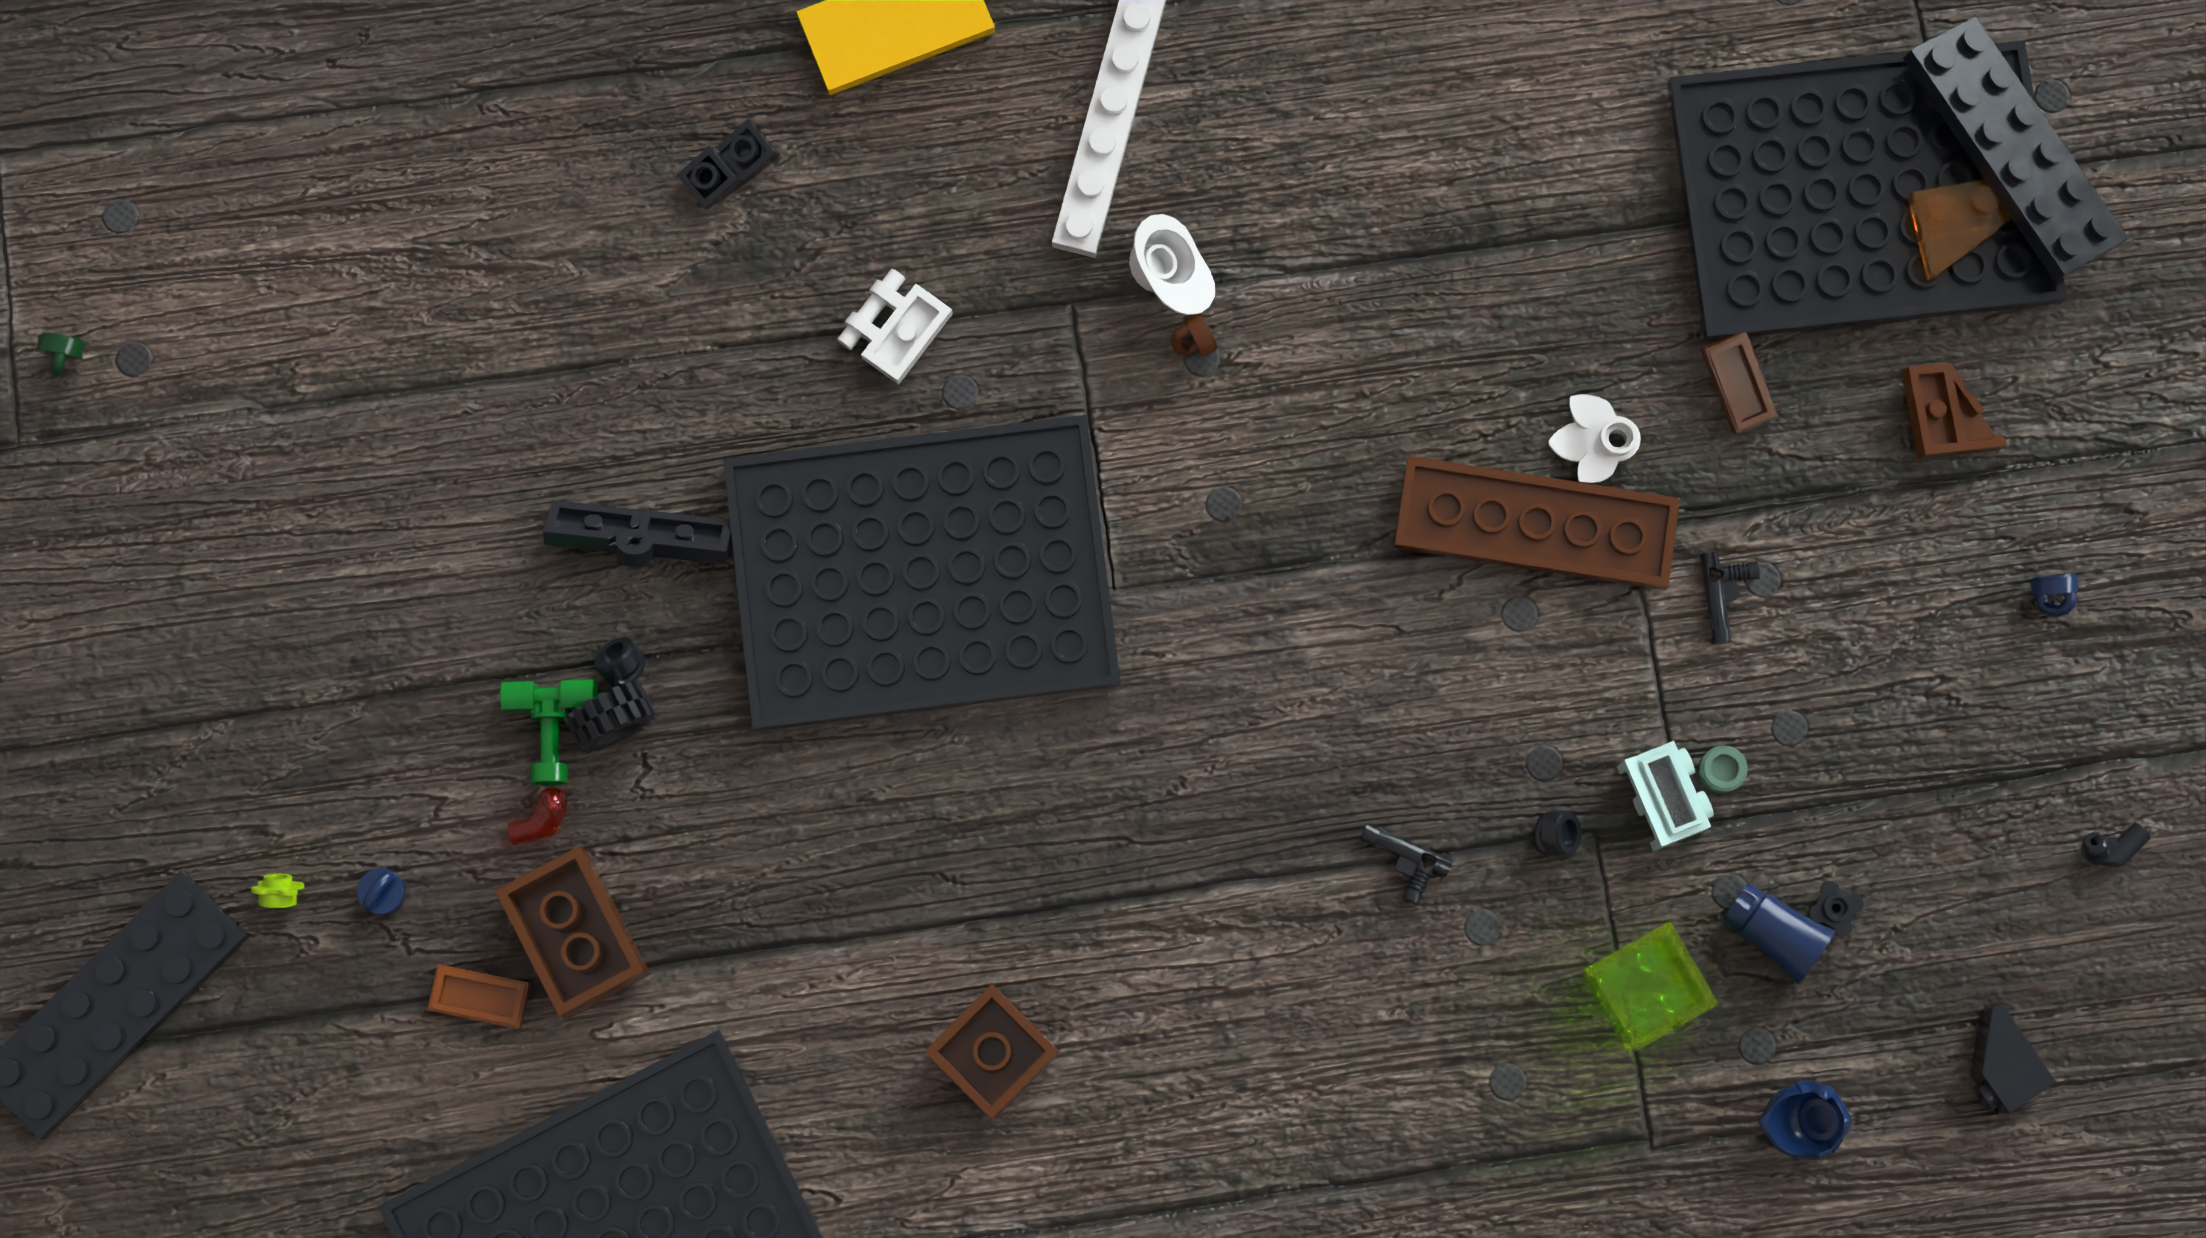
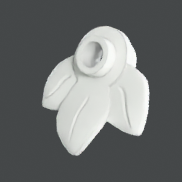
[1548,394,1641,484]

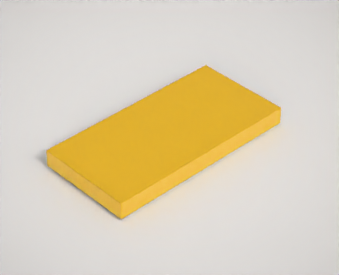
[796,0,995,95]

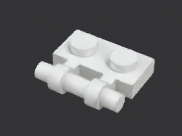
[837,268,953,385]

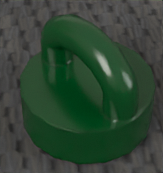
[36,333,85,377]

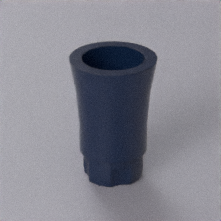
[1723,883,1836,984]

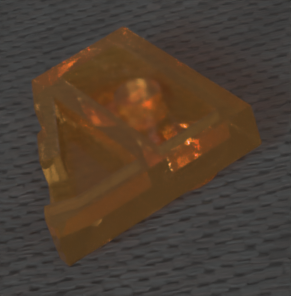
[1908,179,2011,280]

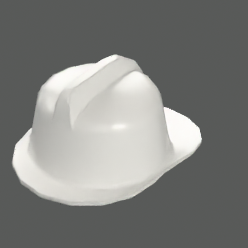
[1129,214,1215,315]

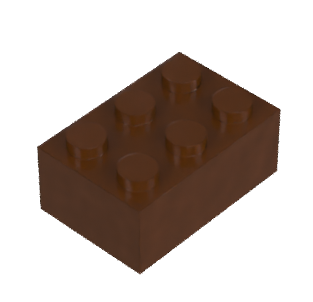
[495,846,651,1019]

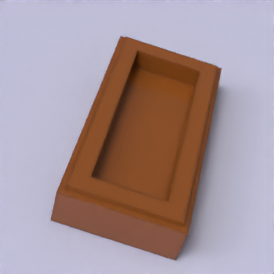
[427,964,532,1029]

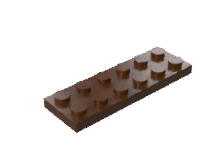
[1393,456,1680,590]

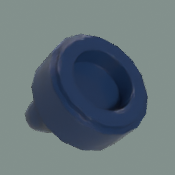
[2030,573,2079,616]
[357,868,406,916]

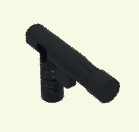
[1700,552,1760,645]
[1360,823,1453,905]

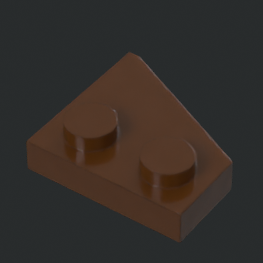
[1901,362,2007,459]

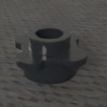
[1808,881,1864,936]

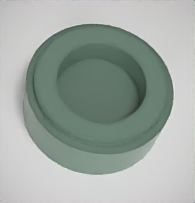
[1699,745,1748,793]

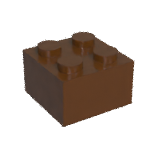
[924,984,1060,1121]

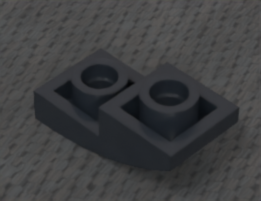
[677,119,781,210]

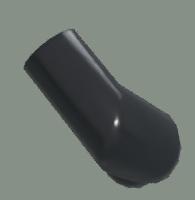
[2081,822,2151,867]

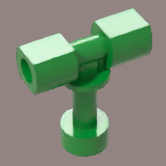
[500,679,599,786]

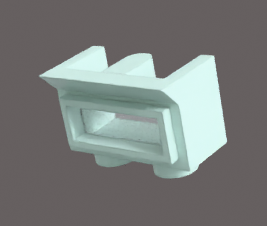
[1616,741,1714,852]

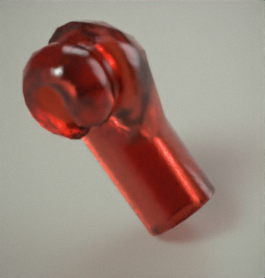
[508,787,568,845]

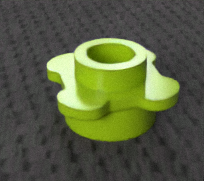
[251,873,304,908]

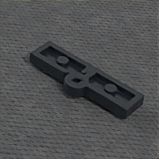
[543,500,732,567]

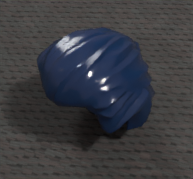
[1759,1080,1851,1160]

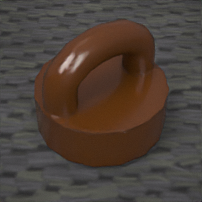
[1171,313,1218,358]

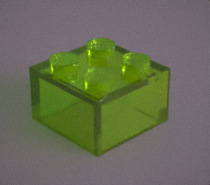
[1581,921,1718,1053]

